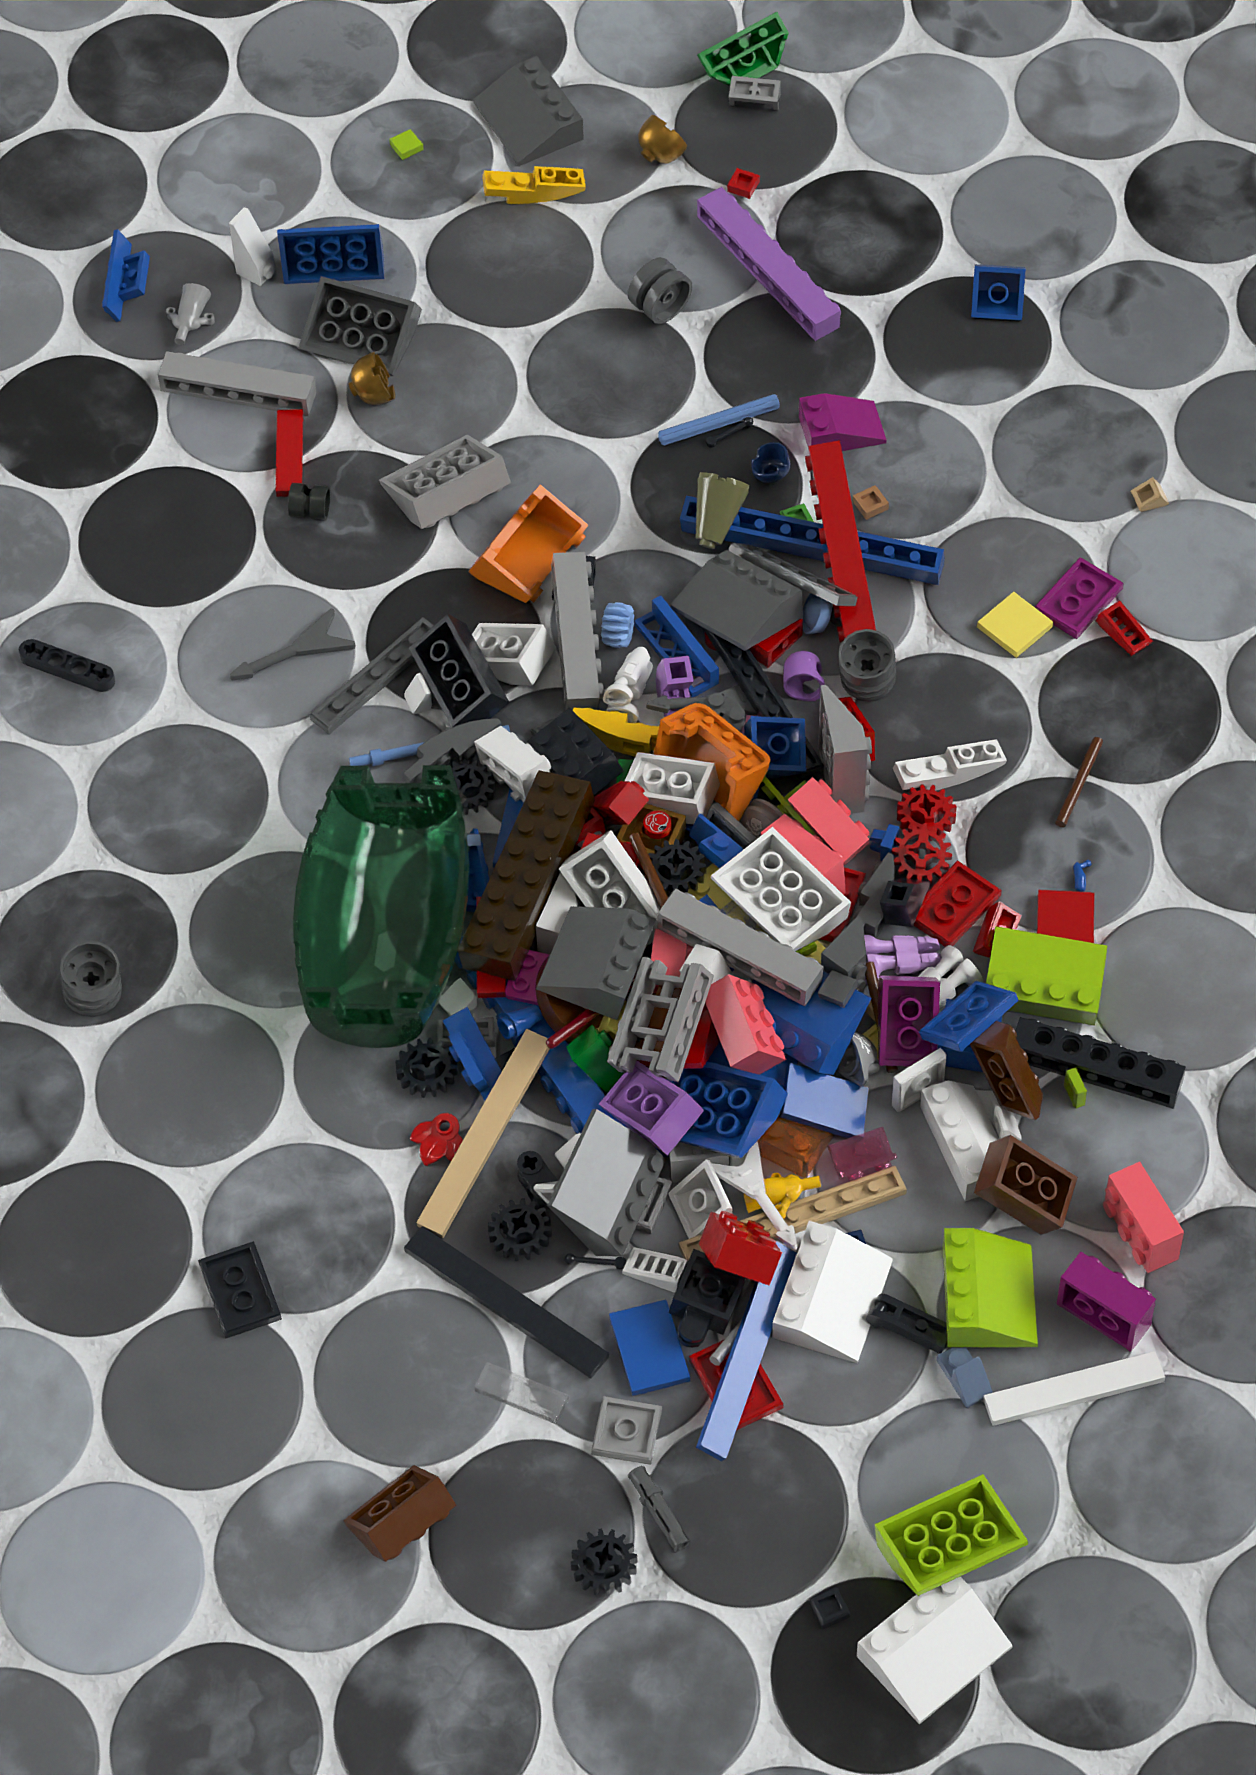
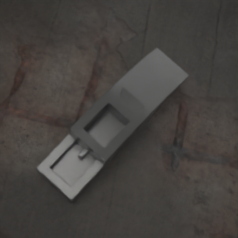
[403,718,502,788]
[842,852,894,939]

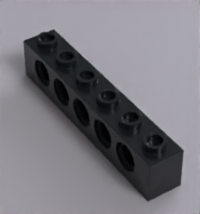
[1015,1017,1186,1109]

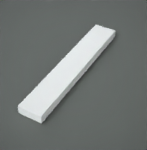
[983,1351,1165,1426]

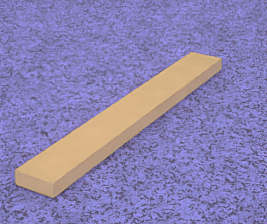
[417,1029,550,1238]
[679,1166,907,1261]

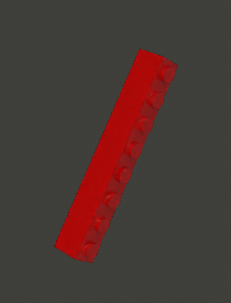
[805,440,876,643]

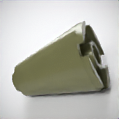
[695,472,750,549]

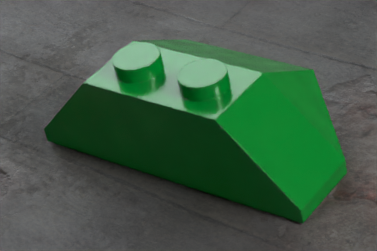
[697,12,789,86]

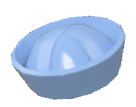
[802,593,832,634]

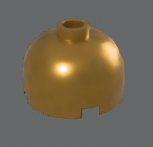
[638,115,687,164]
[348,352,396,405]

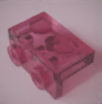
[827,1126,898,1181]

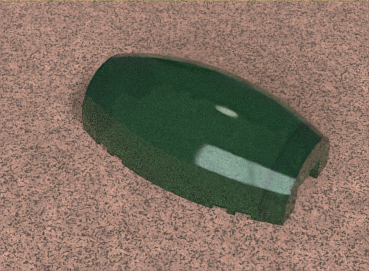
[293,765,469,1048]

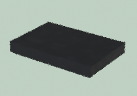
[198,1241,282,1339]

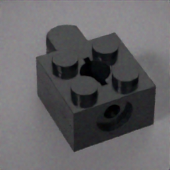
[668,1249,746,1348]

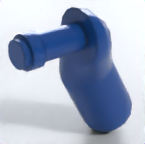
[1073,860,1091,892]

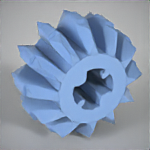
[601,602,635,648]

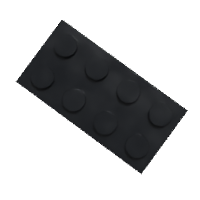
[409,614,509,727]

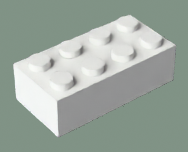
[559,830,661,945]

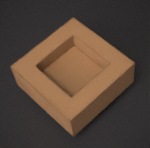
[853,485,889,520]

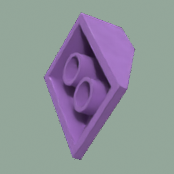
[599,1060,704,1156]

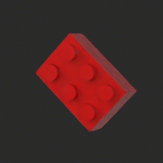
[699,1211,782,1285]

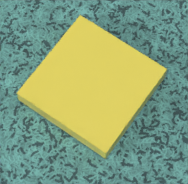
[977,592,1053,658]

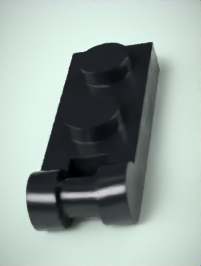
[866,1293,947,1354]

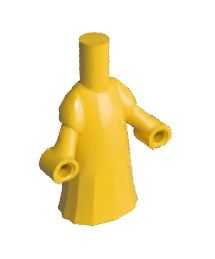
[744,1173,821,1219]

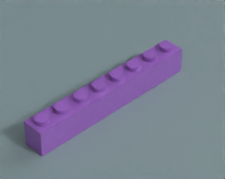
[697,187,841,341]

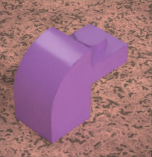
[656,656,694,717]

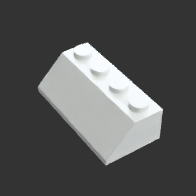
[920,1080,999,1201]

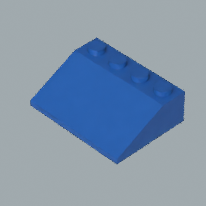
[277,224,384,284]
[752,971,872,1075]
[667,1062,788,1158]

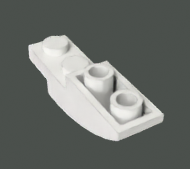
[893,739,1007,791]

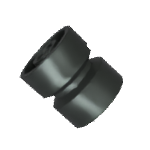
[288,482,331,520]

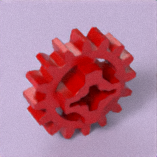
[896,784,957,841]
[892,823,952,884]

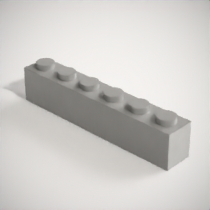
[158,351,317,416]
[551,552,604,711]
[657,889,824,1006]

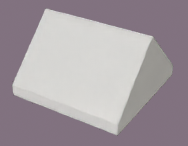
[668,1160,732,1239]

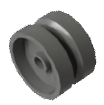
[628,257,692,324]

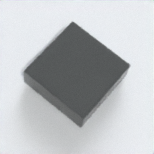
[818,970,858,1008]

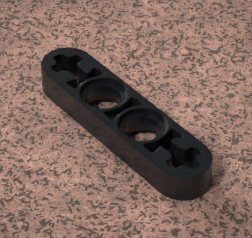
[19,639,115,692]

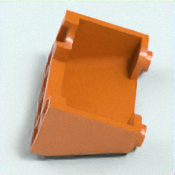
[468,485,588,603]
[654,703,770,821]

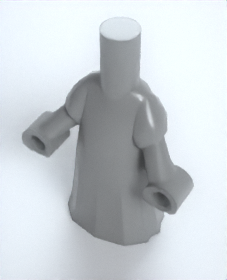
[166,283,215,345]

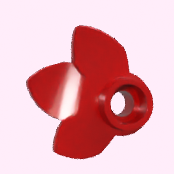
[410,1113,463,1166]

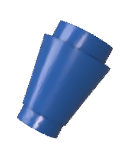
[497,1005,542,1040]

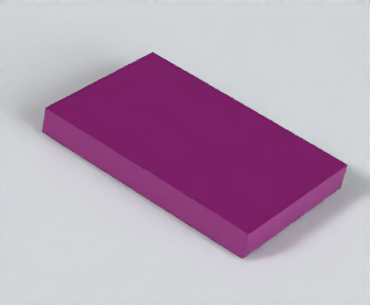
[1035,557,1124,639]

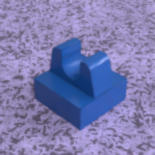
[870,824,900,861]

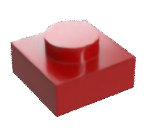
[727,168,760,199]

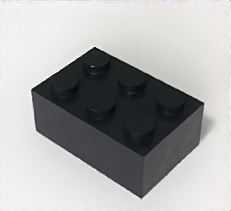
[527,707,624,796]

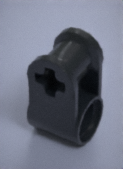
[517,1151,558,1210]

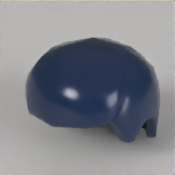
[751,442,791,483]

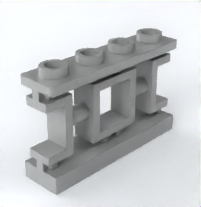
[608,957,714,1082]

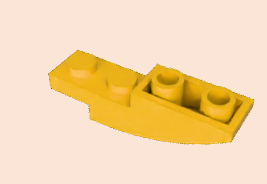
[482,166,586,204]
[573,707,659,757]

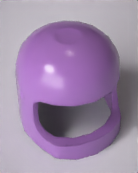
[783,651,825,702]

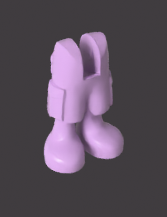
[864,935,941,985]

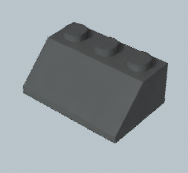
[821,916,867,993]

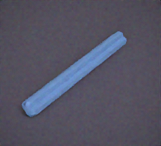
[658,394,779,445]

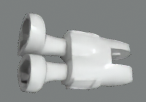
[603,647,653,724]
[918,945,983,1008]

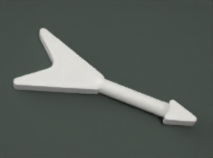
[711,1142,797,1250]

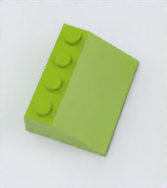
[986,926,1107,1026]
[943,1228,1038,1347]
[874,1474,1028,1596]

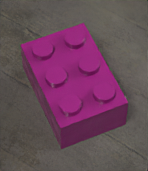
[1057,1251,1156,1352]

